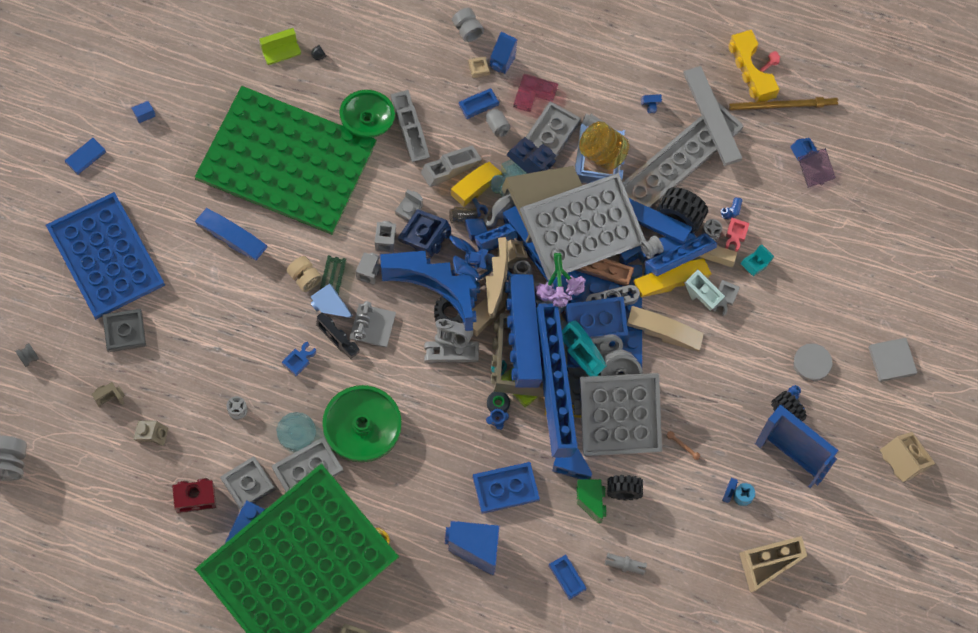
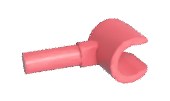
[759,51,780,72]

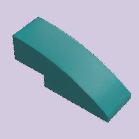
[562,320,607,376]

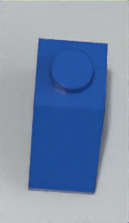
[490,31,517,74]
[552,449,592,479]

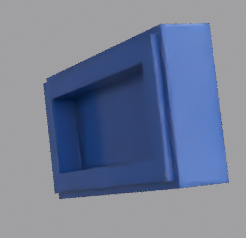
[458,88,499,119]
[64,138,106,175]
[548,555,587,600]

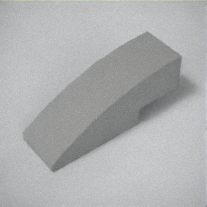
[421,145,482,187]

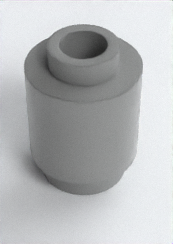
[486,109,511,137]

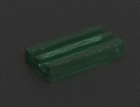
[320,255,347,295]

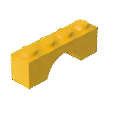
[728,29,780,102]

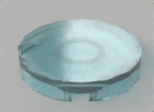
[276,412,316,451]

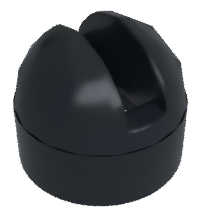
[311,44,327,61]

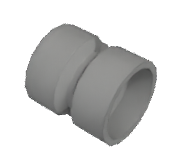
[452,8,484,42]

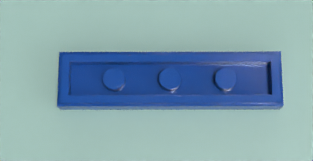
[645,233,717,276]

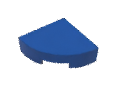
[722,478,738,503]

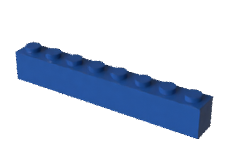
[536,304,578,458]

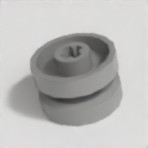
[598,349,643,376]

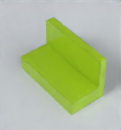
[259,28,301,65]

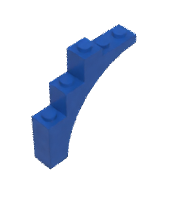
[380,251,480,331]

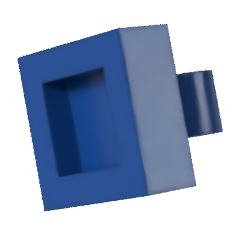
[641,94,662,113]

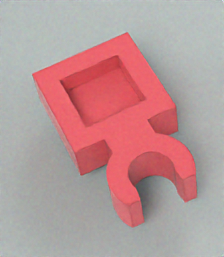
[725,218,750,252]

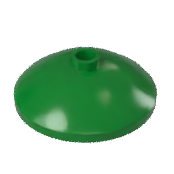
[339,90,395,138]

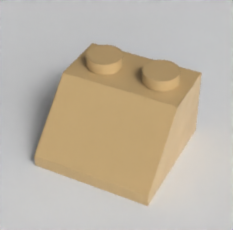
[880,432,936,482]

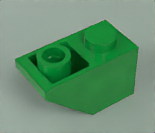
[576,479,607,523]

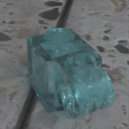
[491,159,527,196]

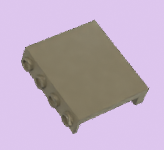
[501,166,583,243]

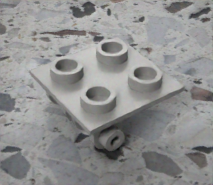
[349,301,396,347]

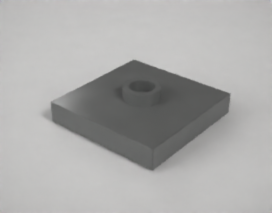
[103,309,146,353]

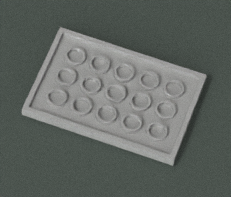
[520,173,646,280]

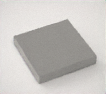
[868,338,917,382]
[220,456,275,510]

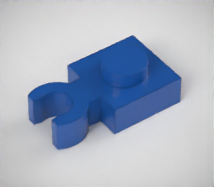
[282,342,316,376]

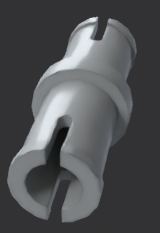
[605,553,647,576]

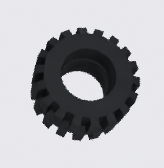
[656,187,709,234]

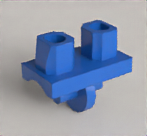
[465,249,495,272]

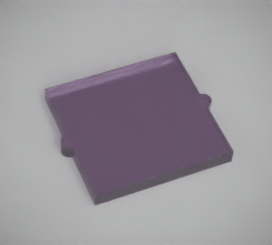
[797,148,836,188]

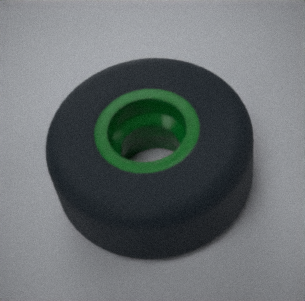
[487,392,510,413]

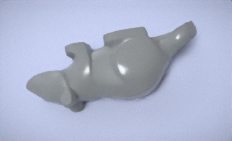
[483,194,516,228]

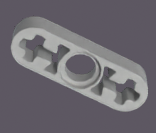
[586,285,640,306]

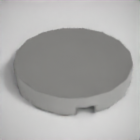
[793,344,832,381]

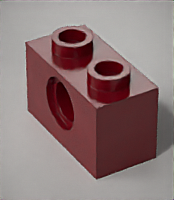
[172,478,217,514]

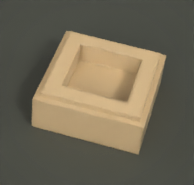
[468,56,490,78]

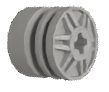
[0,436,27,481]

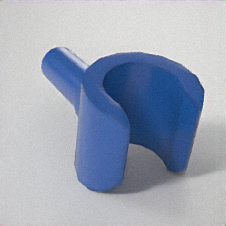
[472,197,488,217]

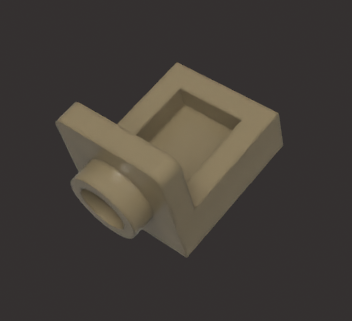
[92,382,125,407]
[133,421,168,446]

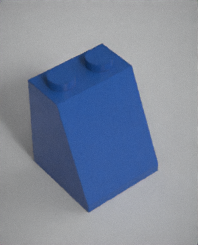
[445,521,499,575]

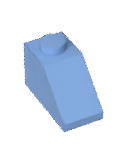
[311,284,353,318]

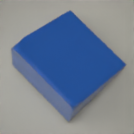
[131,101,156,123]
[790,138,818,161]
[465,219,488,241]

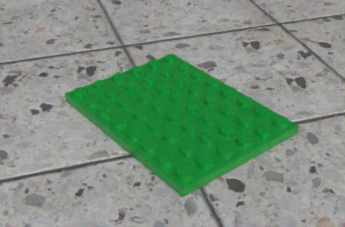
[195,85,377,235]
[195,463,399,633]

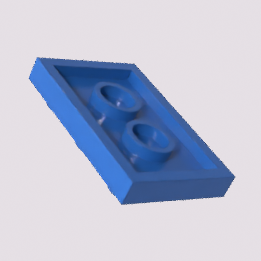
[566,296,628,337]
[472,462,540,514]

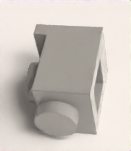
[375,221,396,252]
[356,252,381,285]

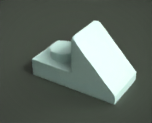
[685,270,725,311]

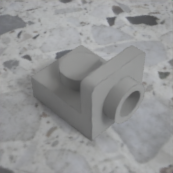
[395,189,423,222]

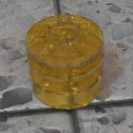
[579,121,629,170]

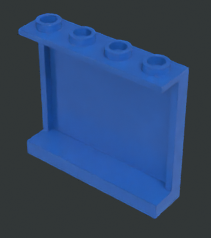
[755,405,839,489]

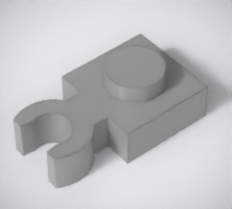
[713,280,740,316]

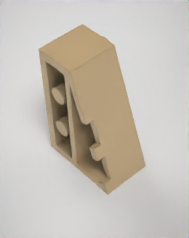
[739,536,807,592]

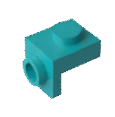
[740,244,774,277]

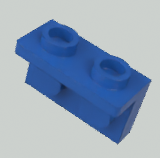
[474,223,518,251]

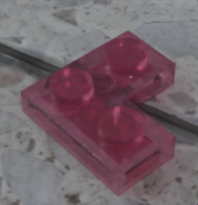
[513,74,559,112]

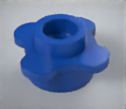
[486,409,509,430]

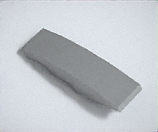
[390,90,430,162]

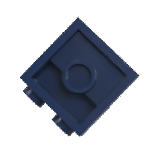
[506,137,557,174]
[398,209,452,258]

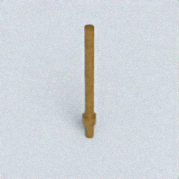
[729,97,838,110]

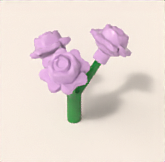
[535,253,586,307]

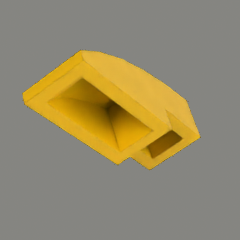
[451,162,503,207]

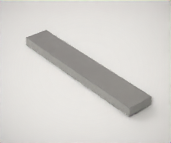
[683,66,742,166]

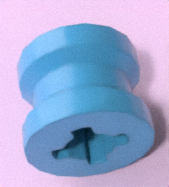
[733,483,755,506]

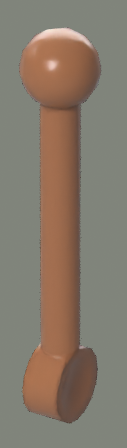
[667,431,700,460]

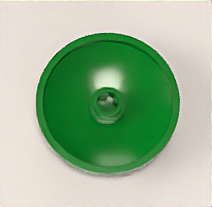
[322,385,402,463]

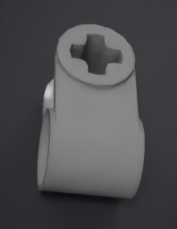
[435,319,473,348]

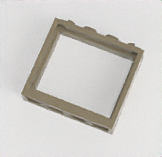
[491,314,568,397]

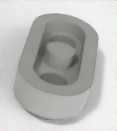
[590,334,623,356]

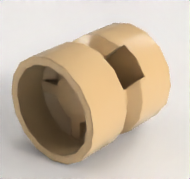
[287,256,322,292]

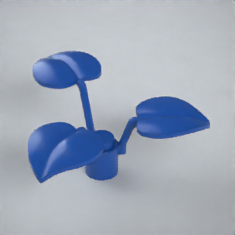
[449,235,512,282]

